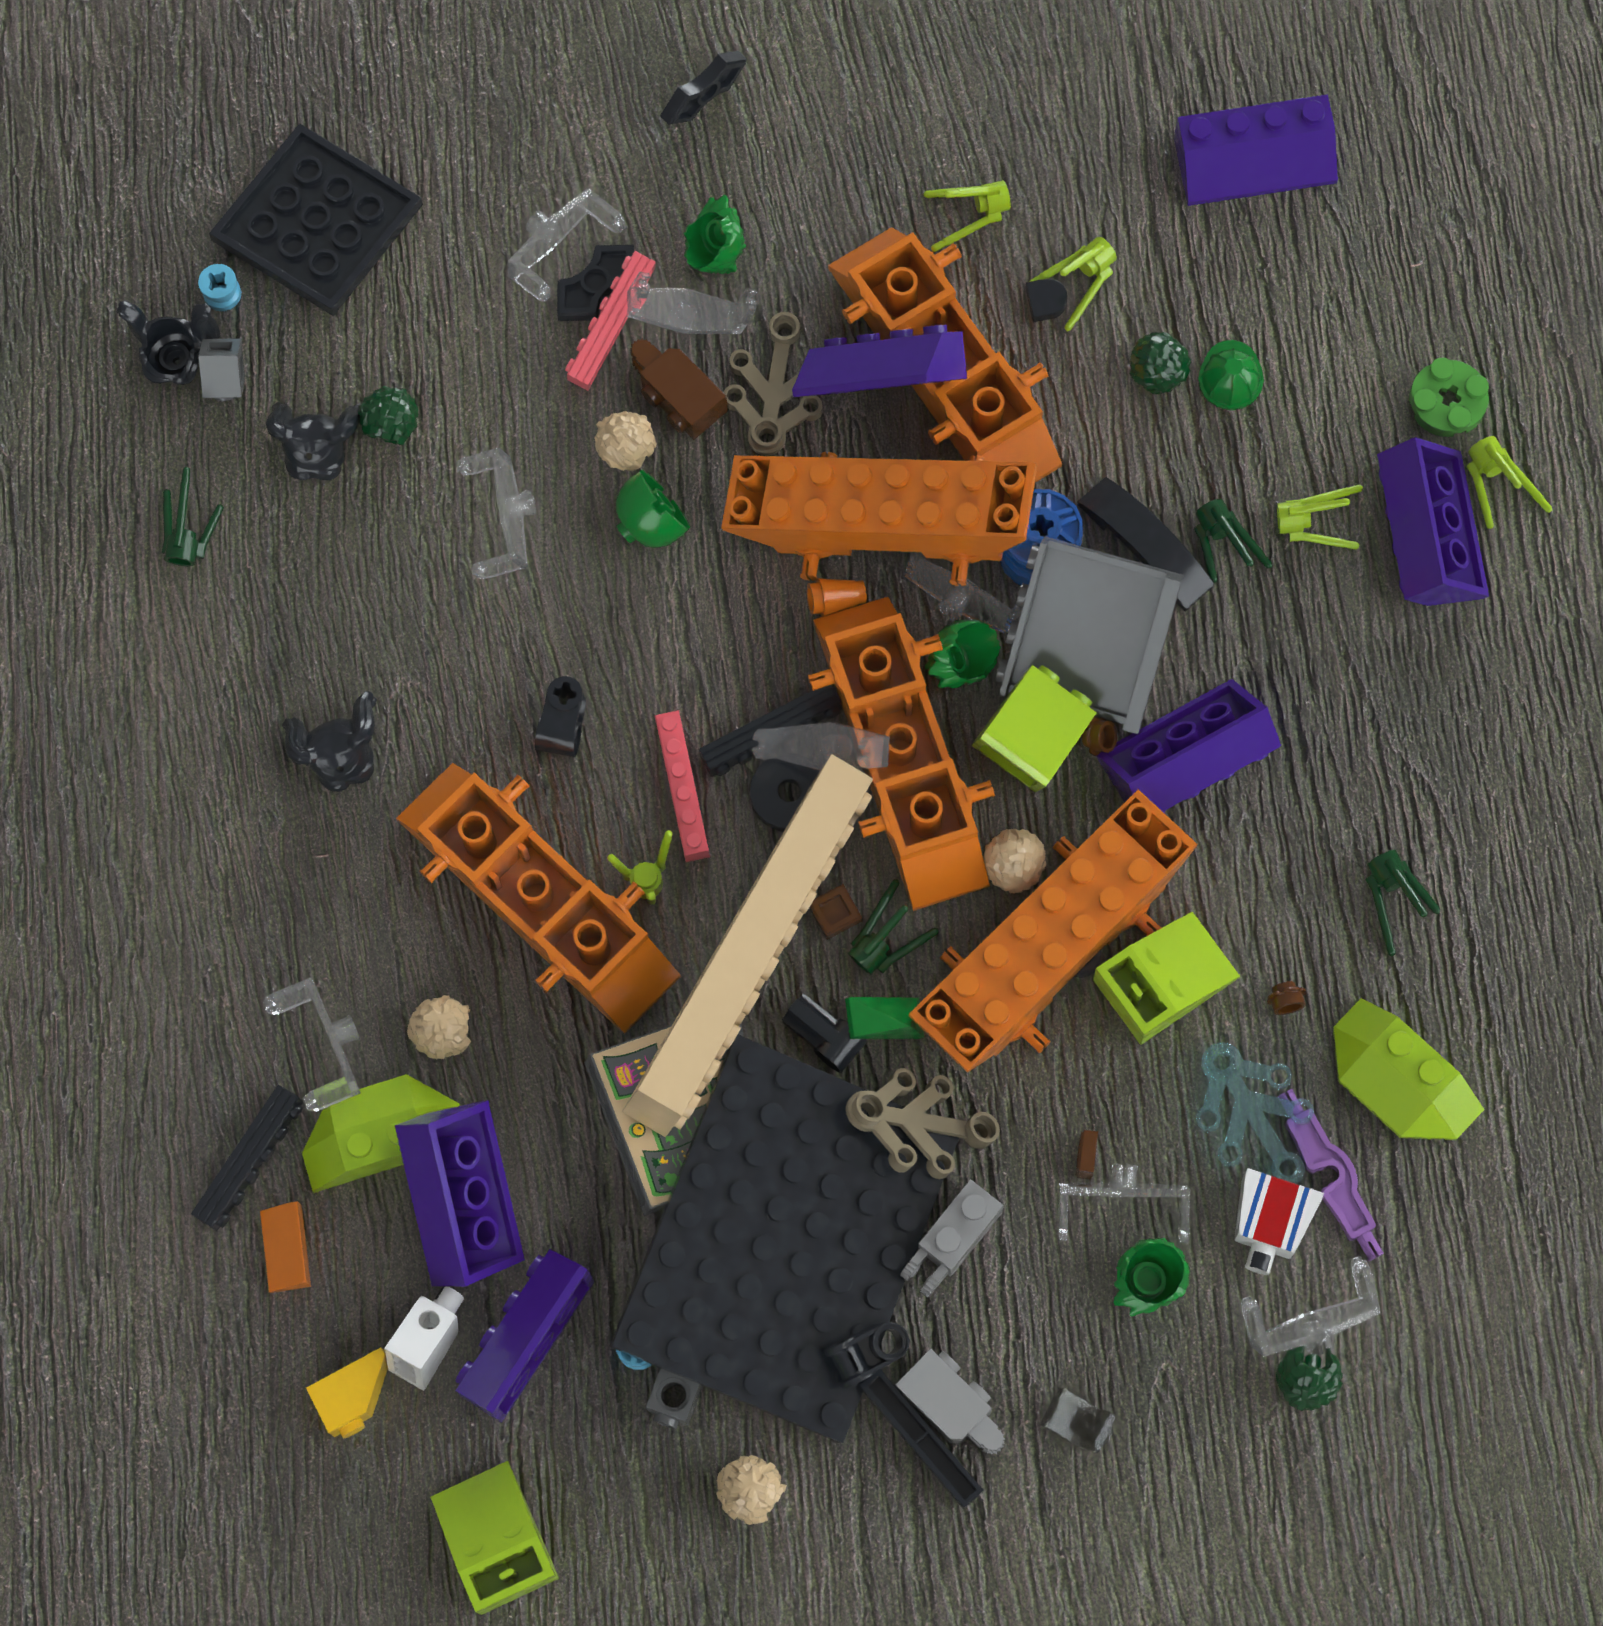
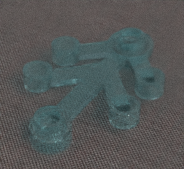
[1196,1042,1314,1184]

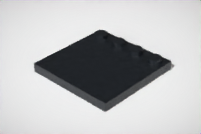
[209,123,423,316]

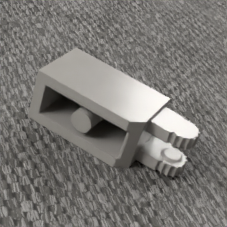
[900,1179,1003,1297]
[895,1349,1005,1455]

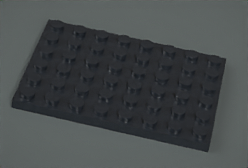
[609,1034,959,1443]

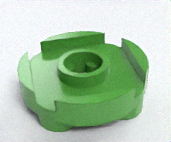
[1409,357,1489,437]

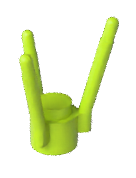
[924,180,1011,252]
[1029,237,1117,331]
[1466,436,1552,529]
[1277,485,1363,549]
[607,830,673,905]

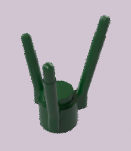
[162,467,224,567]
[1194,499,1273,583]
[1365,850,1441,956]
[848,879,939,975]

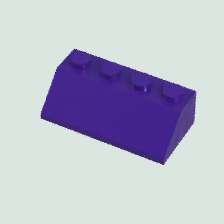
[1174,94,1338,206]
[792,325,967,397]
[1377,437,1489,606]
[1097,679,1281,813]
[395,1101,525,1287]
[455,1249,594,1423]

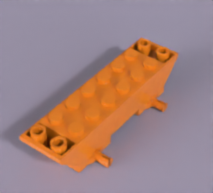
[828,227,1062,483]
[721,452,1037,586]
[808,596,995,911]
[396,763,681,1034]
[909,789,1198,1073]

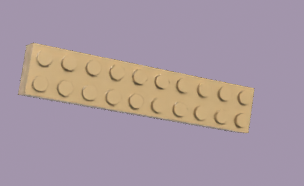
[622,754,873,1137]

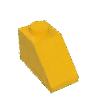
[306,1347,388,1439]

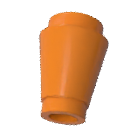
[807,578,867,617]

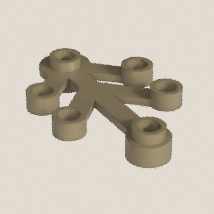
[724,312,823,456]
[846,1068,1000,1179]

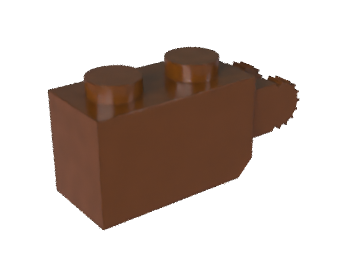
[630,338,728,440]

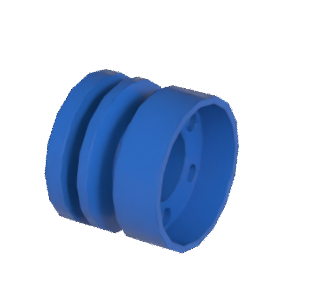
[1000,489,1083,585]

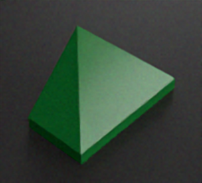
[845,997,925,1039]

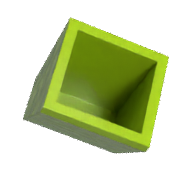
[971,665,1097,793]

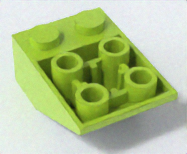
[1093,912,1240,1045]
[431,1461,559,1615]

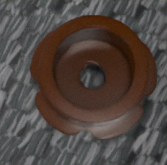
[1082,717,1117,756]
[1267,981,1307,1015]

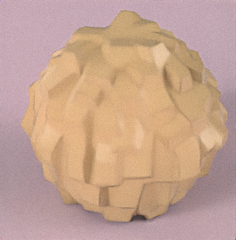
[594,411,657,471]
[983,829,1046,893]
[407,995,471,1060]
[716,1455,787,1525]

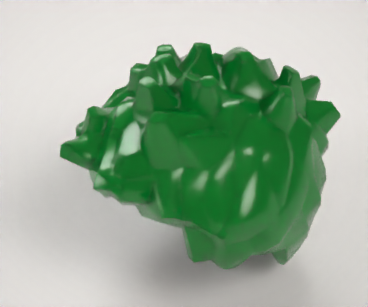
[683,195,746,274]
[925,619,1001,689]
[1113,1238,1190,1317]

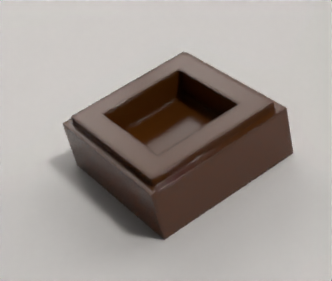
[809,884,863,940]
[1075,1130,1098,1180]

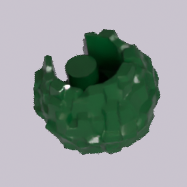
[1129,332,1191,394]
[357,385,419,445]
[1276,1344,1343,1411]

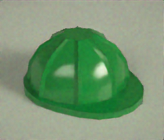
[1198,340,1264,410]

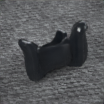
[117,300,220,385]
[266,402,361,481]
[282,691,377,792]

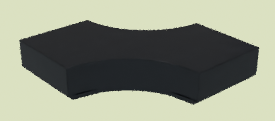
[660,51,747,125]
[557,244,635,321]

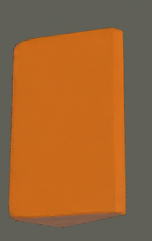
[260,1201,311,1293]

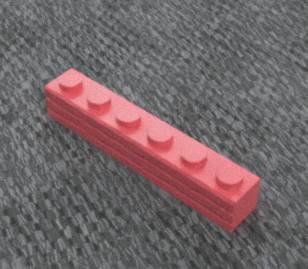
[565,251,656,391]
[655,710,710,862]

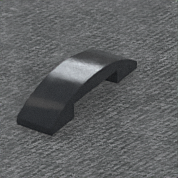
[1077,477,1214,612]

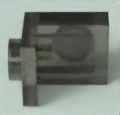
[1040,1387,1116,1453]

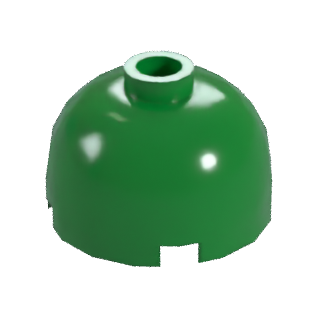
[616,470,690,548]

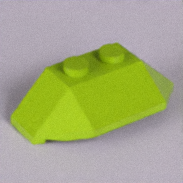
[1333,998,1485,1140]
[302,1074,460,1193]

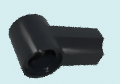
[782,994,867,1073]

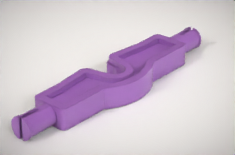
[1277,1089,1384,1262]

